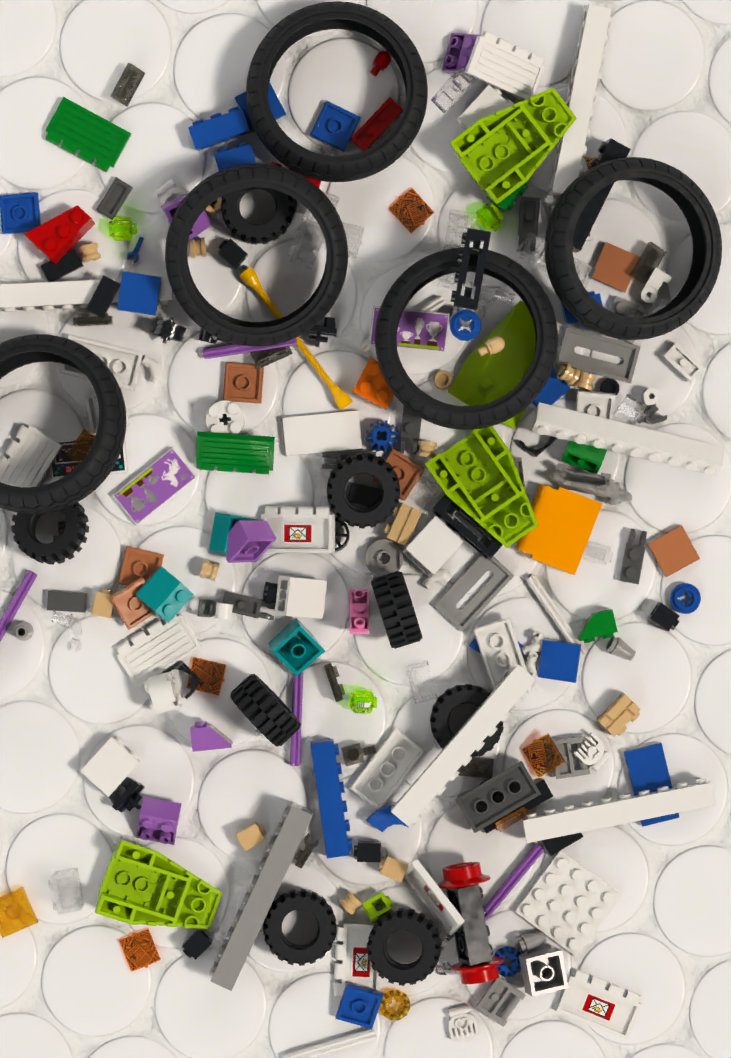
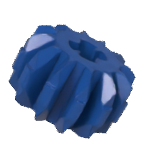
[366,420,398,452]

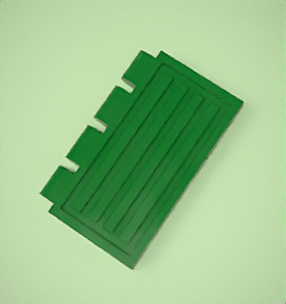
[45,97,132,172]
[196,431,275,475]

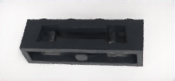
[450,228,491,311]
[431,494,503,561]

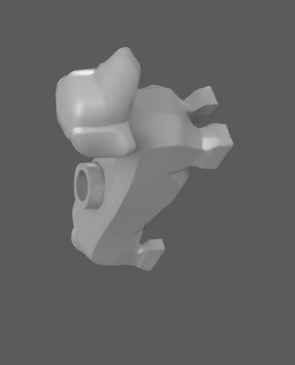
[550,463,632,505]

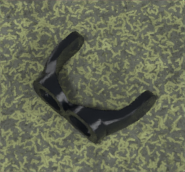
[519,436,557,457]
[165,661,201,699]

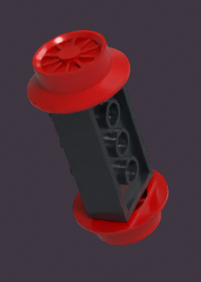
[437,862,504,984]

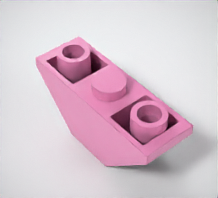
[350,589,369,634]

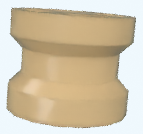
[205,197,222,214]
[189,237,207,258]
[79,243,101,263]
[557,362,580,386]
[574,371,596,391]
[417,441,437,458]
[200,559,220,581]
[339,891,363,915]

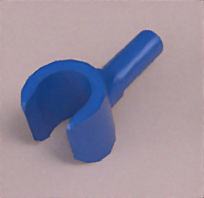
[127,237,144,263]

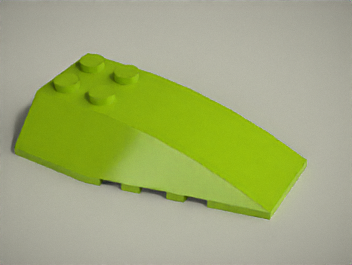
[450,87,577,205]
[448,300,536,429]
[425,426,538,548]
[95,840,223,929]

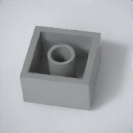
[519,947,568,997]

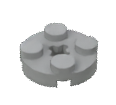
[365,539,403,577]

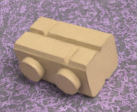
[384,502,422,547]
[596,692,640,737]

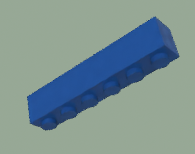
[311,740,353,858]

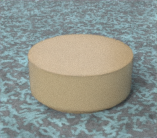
[433,370,453,390]

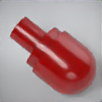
[370,51,391,76]

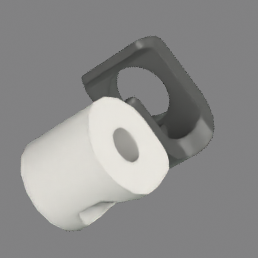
[642,388,667,424]
[197,599,233,620]

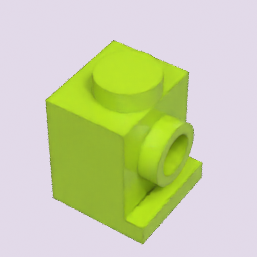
[362,892,393,923]

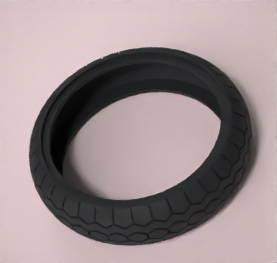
[246,1,428,182]
[544,157,722,340]
[165,163,348,347]
[375,247,558,430]
[0,334,126,514]

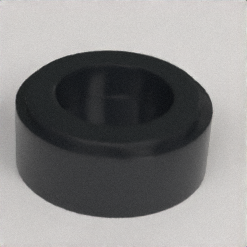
[600,379,619,395]

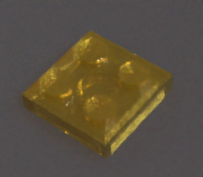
[0,887,39,938]

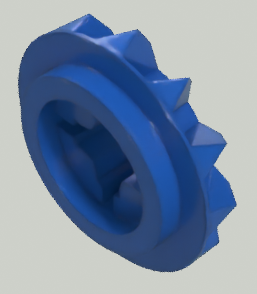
[450,309,481,341]
[670,583,701,614]
[494,946,521,977]

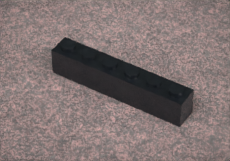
[573,138,631,253]

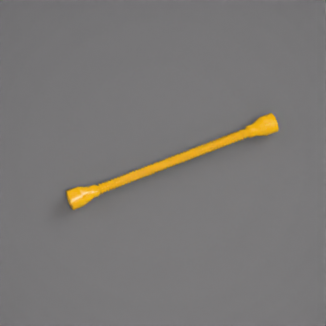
[239,267,353,410]

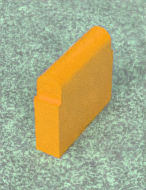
[515,484,603,575]

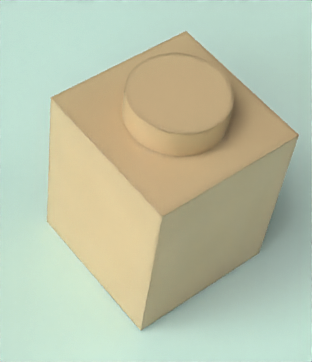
[91,588,114,618]
[236,822,267,851]
[378,854,409,883]

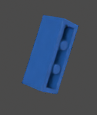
[188,107,253,151]

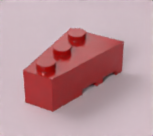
[24,205,95,265]

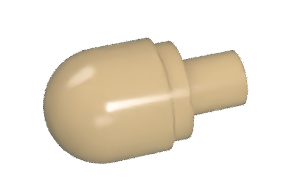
[478,336,505,356]

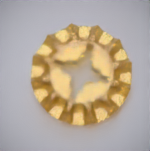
[380,990,410,1020]

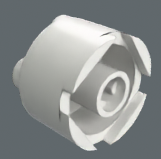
[206,400,245,434]
[144,671,182,714]

